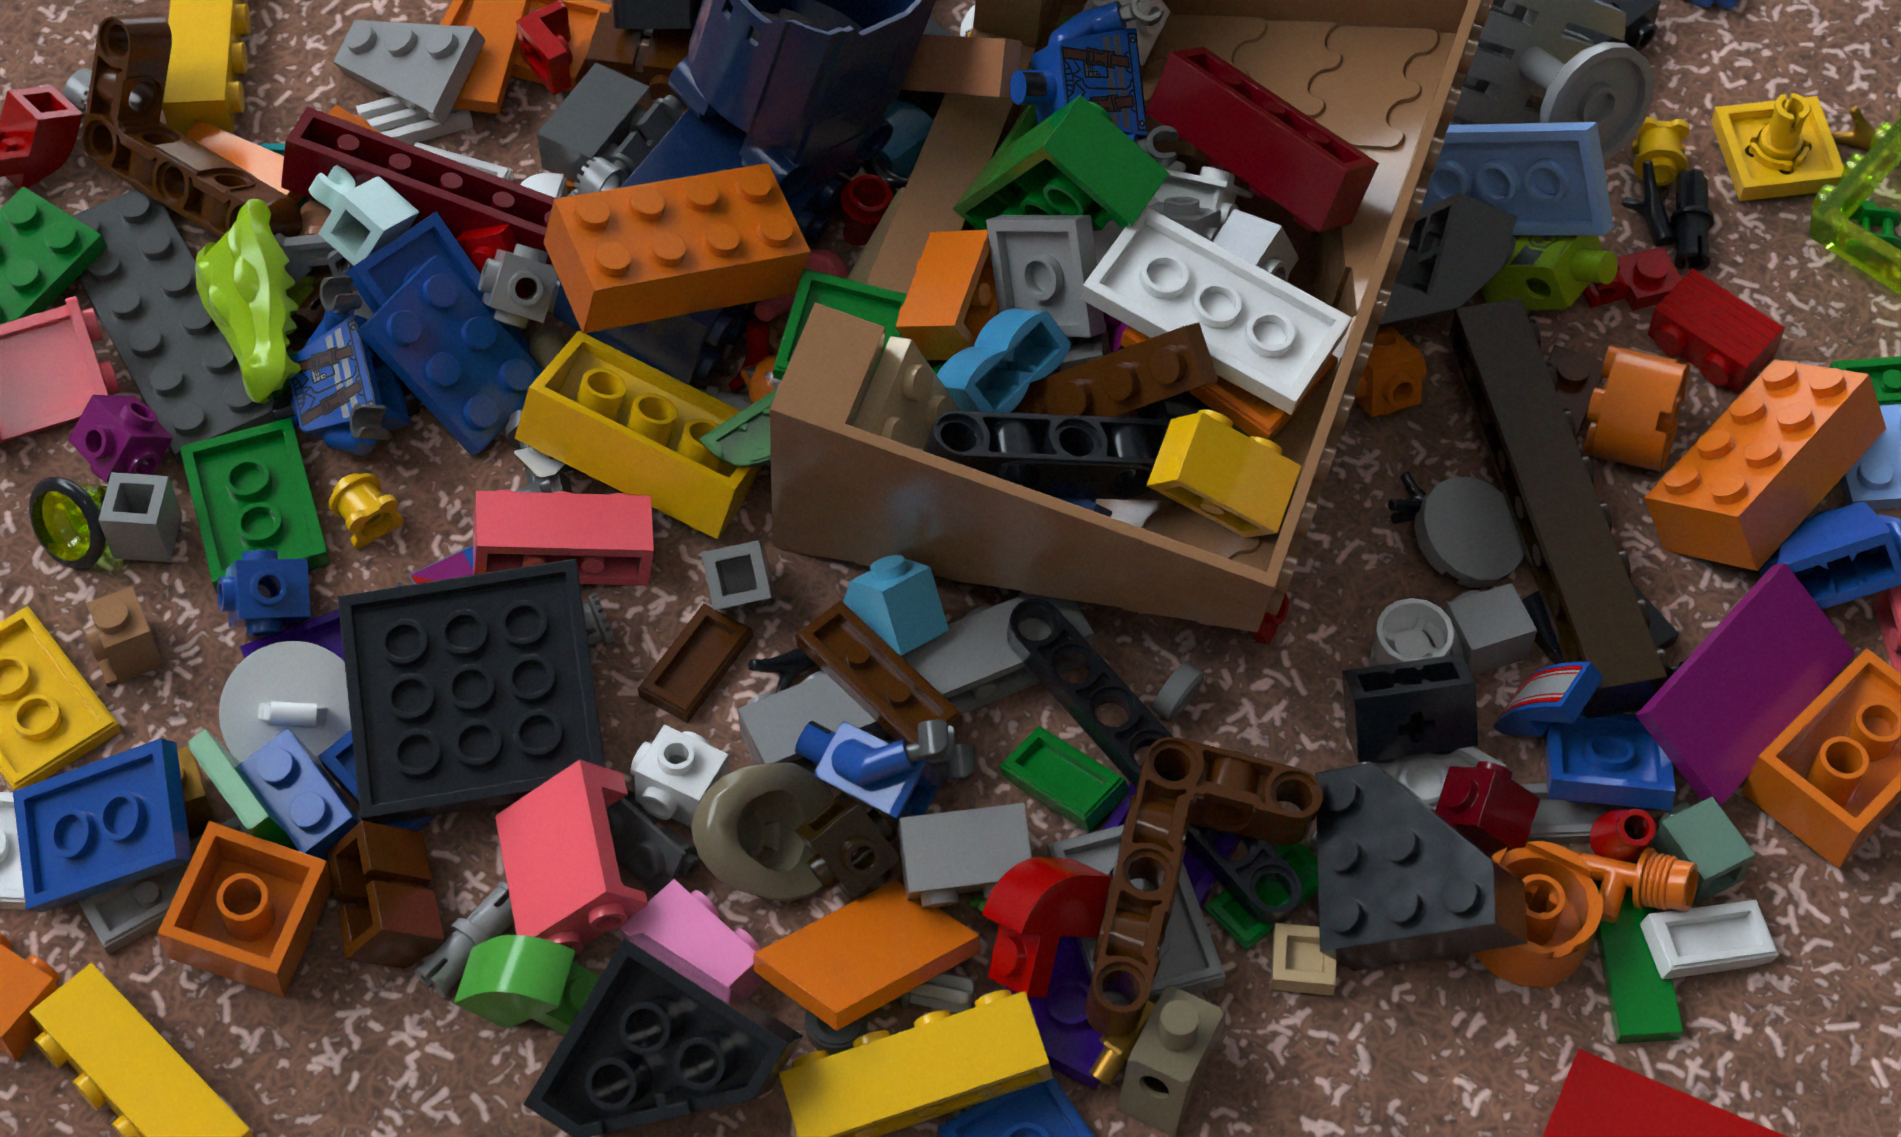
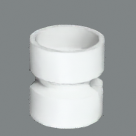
[1368,598,1454,667]

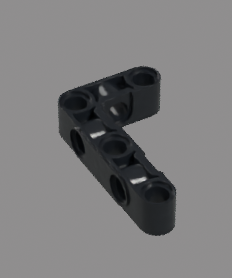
[922,392,1212,501]

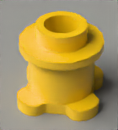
[1632,117,1690,186]
[329,473,404,550]

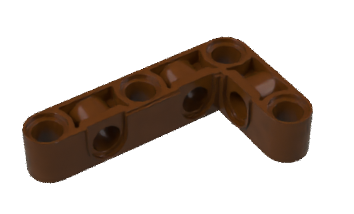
[83,12,302,238]
[1085,737,1323,1037]

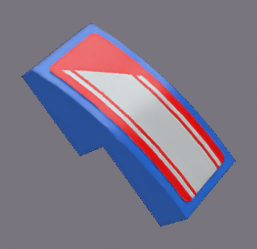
[1493,662,1603,737]

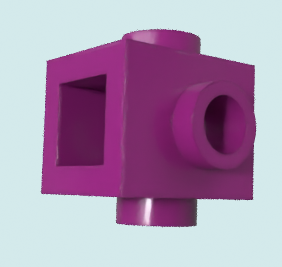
[68,394,173,483]

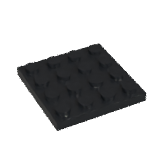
[338,559,606,824]

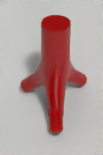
[729,318,769,392]

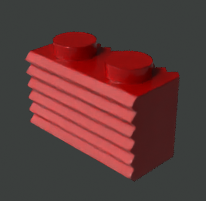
[1647,268,1785,394]

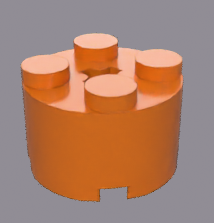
[1583,345,1690,472]
[1472,841,1604,988]

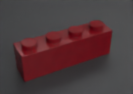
[1146,47,1379,232]

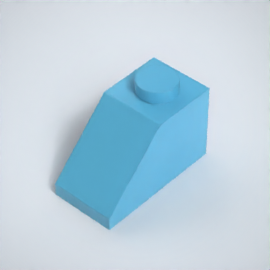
[843,555,949,656]

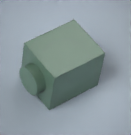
[1651,797,1756,906]

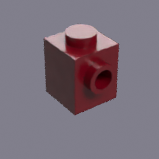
[1435,761,1540,853]

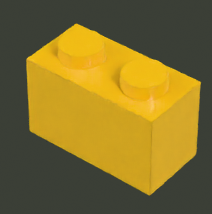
[1146,409,1301,538]

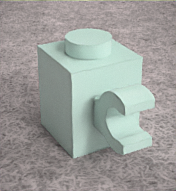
[308,165,419,266]

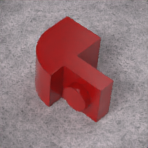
[0,85,83,190]
[982,857,1112,998]

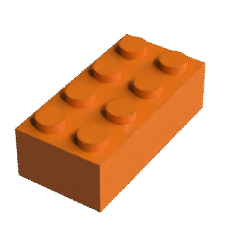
[543,163,811,334]
[1644,359,1887,571]

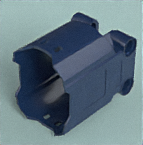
[668,0,936,199]

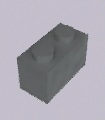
[537,63,652,183]

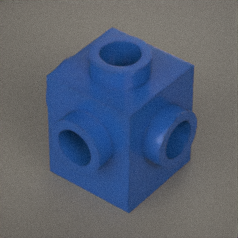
[217,550,311,637]

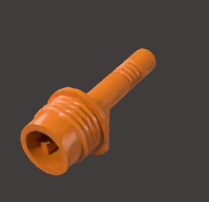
[1571,847,1698,923]

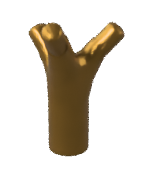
[1831,106,1901,167]

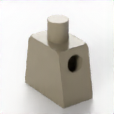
[1117,985,1226,1137]

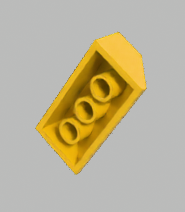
[515,330,762,540]

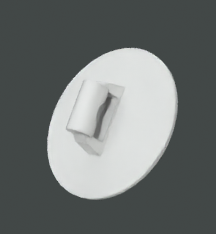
[219,641,351,768]

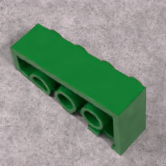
[953,95,1170,231]

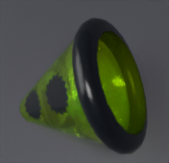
[29,477,107,569]

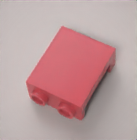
[0,296,121,444]
[495,759,648,956]

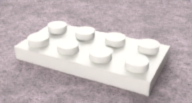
[1080,206,1352,415]

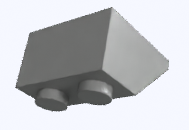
[896,803,1032,908]

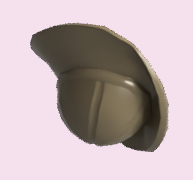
[691,763,834,902]

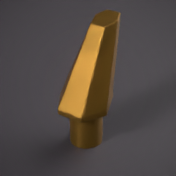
[1089,998,1157,1086]

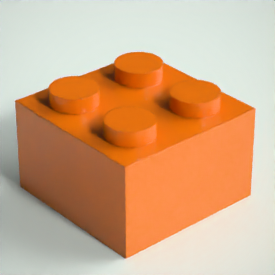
[157,821,333,998]

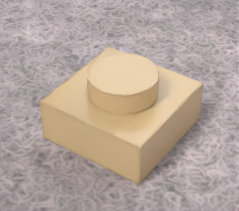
[1270,923,1336,996]

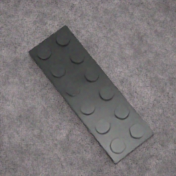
[72,189,276,464]

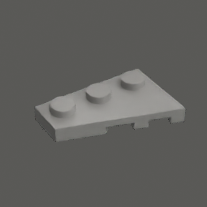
[333,20,486,125]

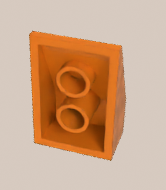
[1741,648,1901,869]

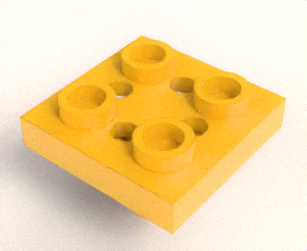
[1711,93,1848,201]

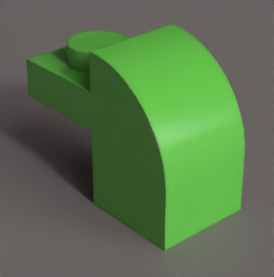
[454,935,600,1035]

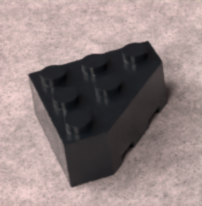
[1315,762,1528,971]
[523,933,803,1137]

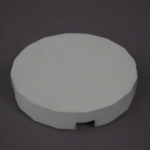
[1414,477,1524,588]

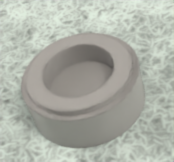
[1152,661,1204,721]

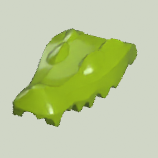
[195,199,301,404]

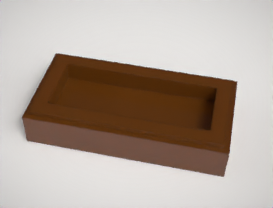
[638,603,753,723]

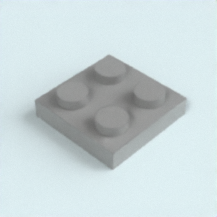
[986,215,1106,337]

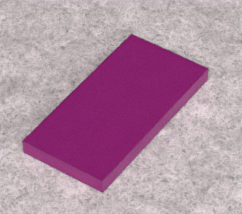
[1635,562,1855,806]

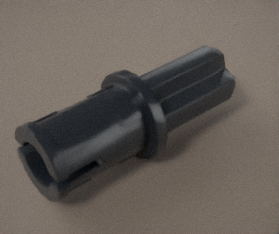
[1670,168,1714,271]

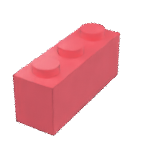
[473,490,654,586]

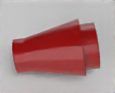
[841,174,894,246]
[1590,809,1656,864]

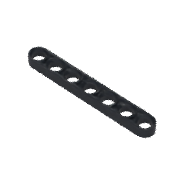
[1007,599,1302,925]

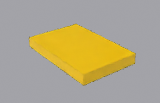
[0,606,122,791]

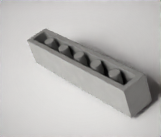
[738,592,1094,773]

